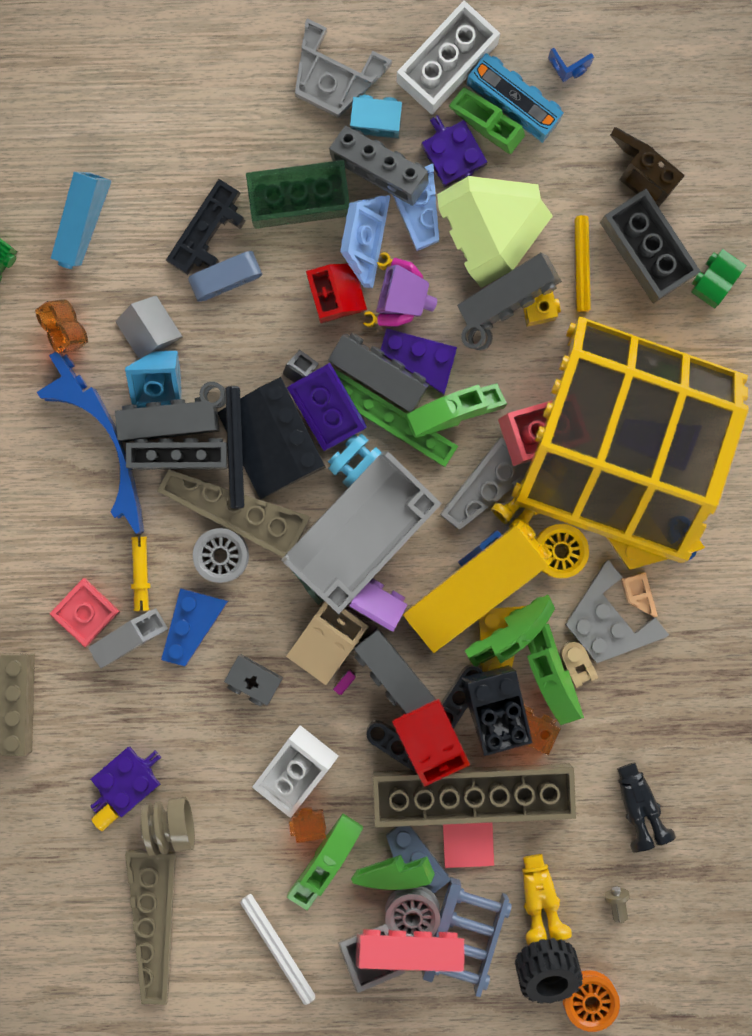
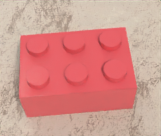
[498,394,590,466]

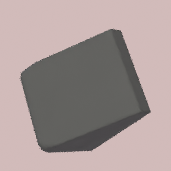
[283,349,319,382]

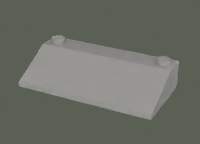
[281,451,442,614]

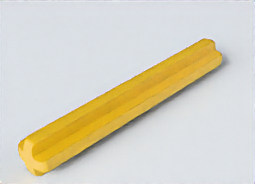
[575,215,591,312]

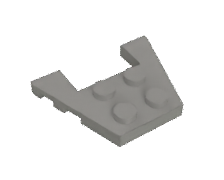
[295,18,392,118]
[565,560,669,663]

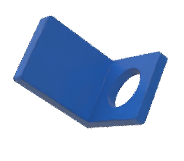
[548,48,594,82]

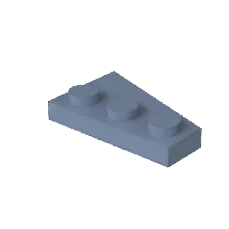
[386,826,451,893]

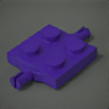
[421,115,488,187]
[90,746,161,818]

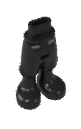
[617,762,676,853]

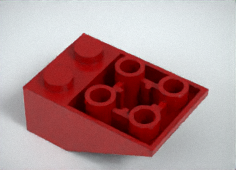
[392,699,470,787]

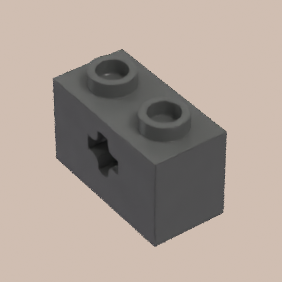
[224,654,284,707]

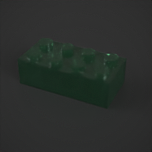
[246,160,350,229]

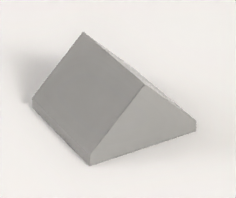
[115,296,183,359]

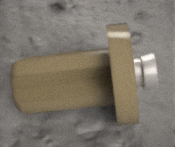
[605,887,630,923]

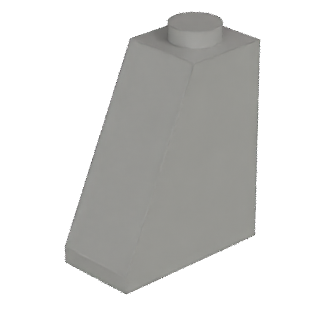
[88,608,168,668]

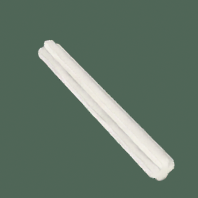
[240,894,315,1005]

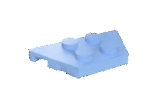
[340,195,390,288]

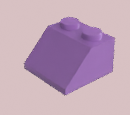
[350,578,407,632]

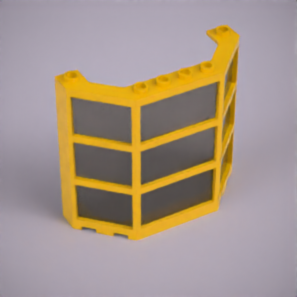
[512,316,748,563]

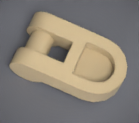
[561,641,598,688]

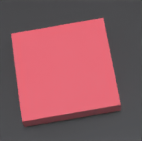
[50,578,120,647]
[443,822,494,868]

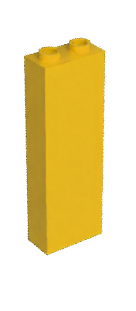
[403,521,552,653]

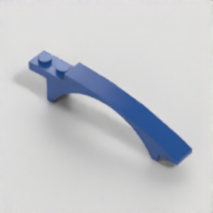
[37,351,144,534]

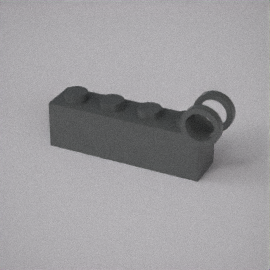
[457,253,562,351]
[115,382,226,442]

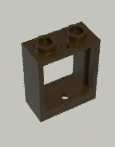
[619,143,685,207]

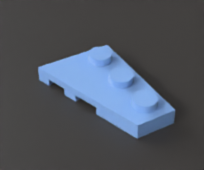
[393,164,439,251]

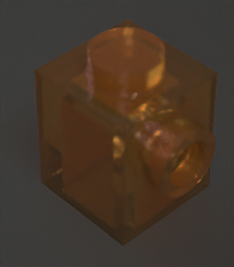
[289,807,327,843]

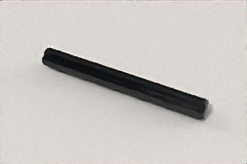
[225,386,245,509]

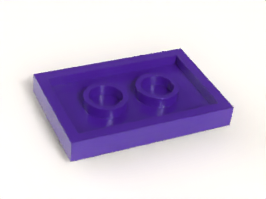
[286,363,367,451]

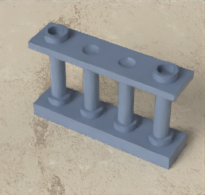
[422,877,512,997]

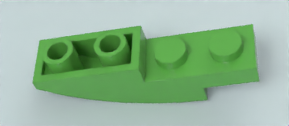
[405,383,507,438]
[465,595,555,667]
[527,624,584,725]
[287,813,363,911]

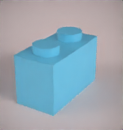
[350,95,402,139]

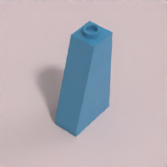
[51,172,112,269]

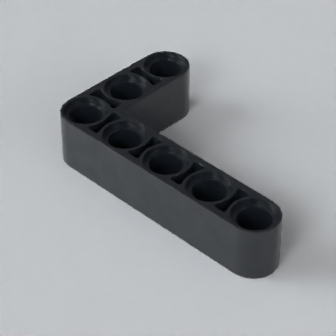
[366,665,483,772]

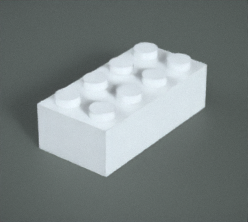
[396,1,500,115]

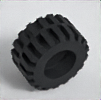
[515,938,583,1004]

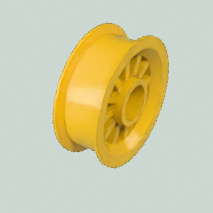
[536,524,589,578]

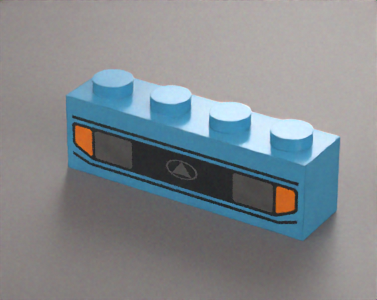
[466,53,564,143]

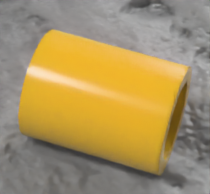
[91,804,119,831]

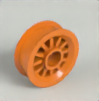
[562,970,620,1032]

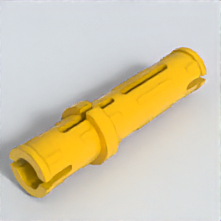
[131,537,150,611]

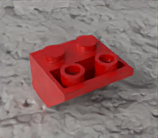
[306,263,367,324]

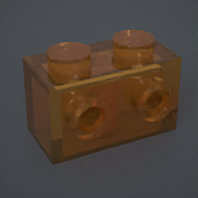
[524,705,561,755]

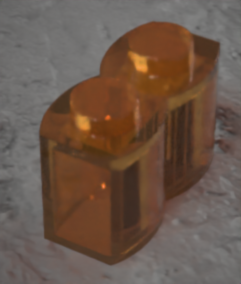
[35,299,88,354]

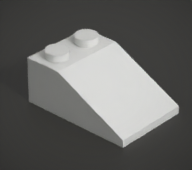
[252,725,339,818]

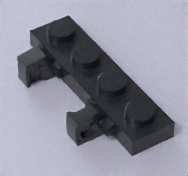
[166,179,246,275]

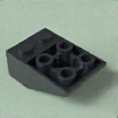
[461,665,533,756]

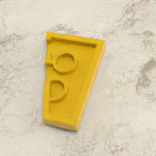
[478,606,526,672]

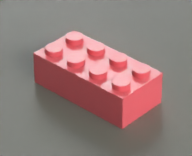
[356,929,464,972]

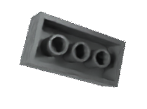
[600,189,701,304]
[354,628,436,715]

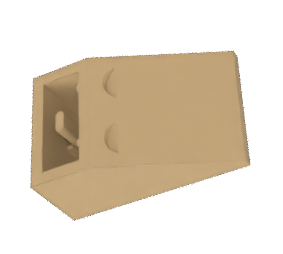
[286,602,369,685]

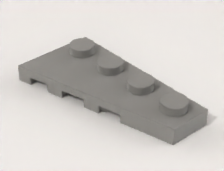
[440,437,531,530]

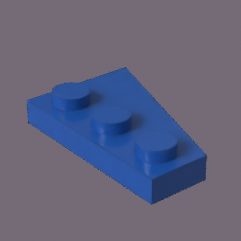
[161,588,229,666]

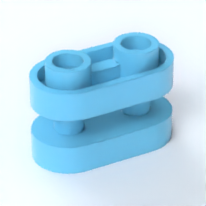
[328,434,382,488]

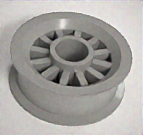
[193,528,249,583]
[385,886,440,937]

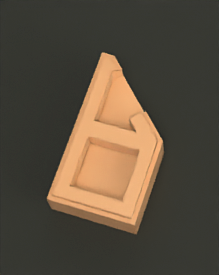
[621,572,658,617]

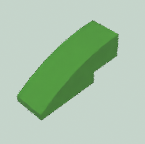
[449,87,525,155]
[351,855,435,890]

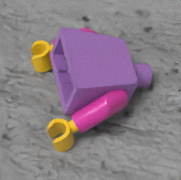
[363,252,437,328]

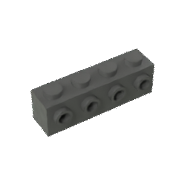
[329,126,429,206]
[328,333,430,412]
[126,438,228,470]

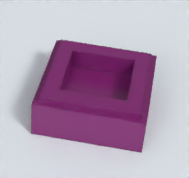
[333,669,356,695]

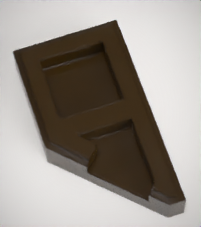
[610,127,653,157]

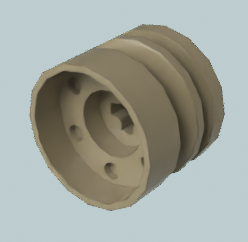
[141,797,195,857]

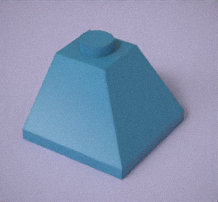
[125,351,182,408]

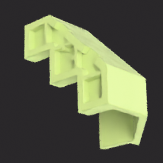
[437,176,553,288]

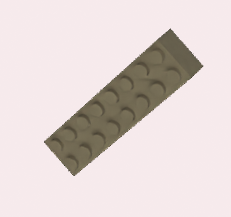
[373,763,576,827]

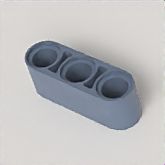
[188,251,262,302]

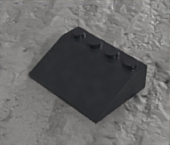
[218,377,326,500]

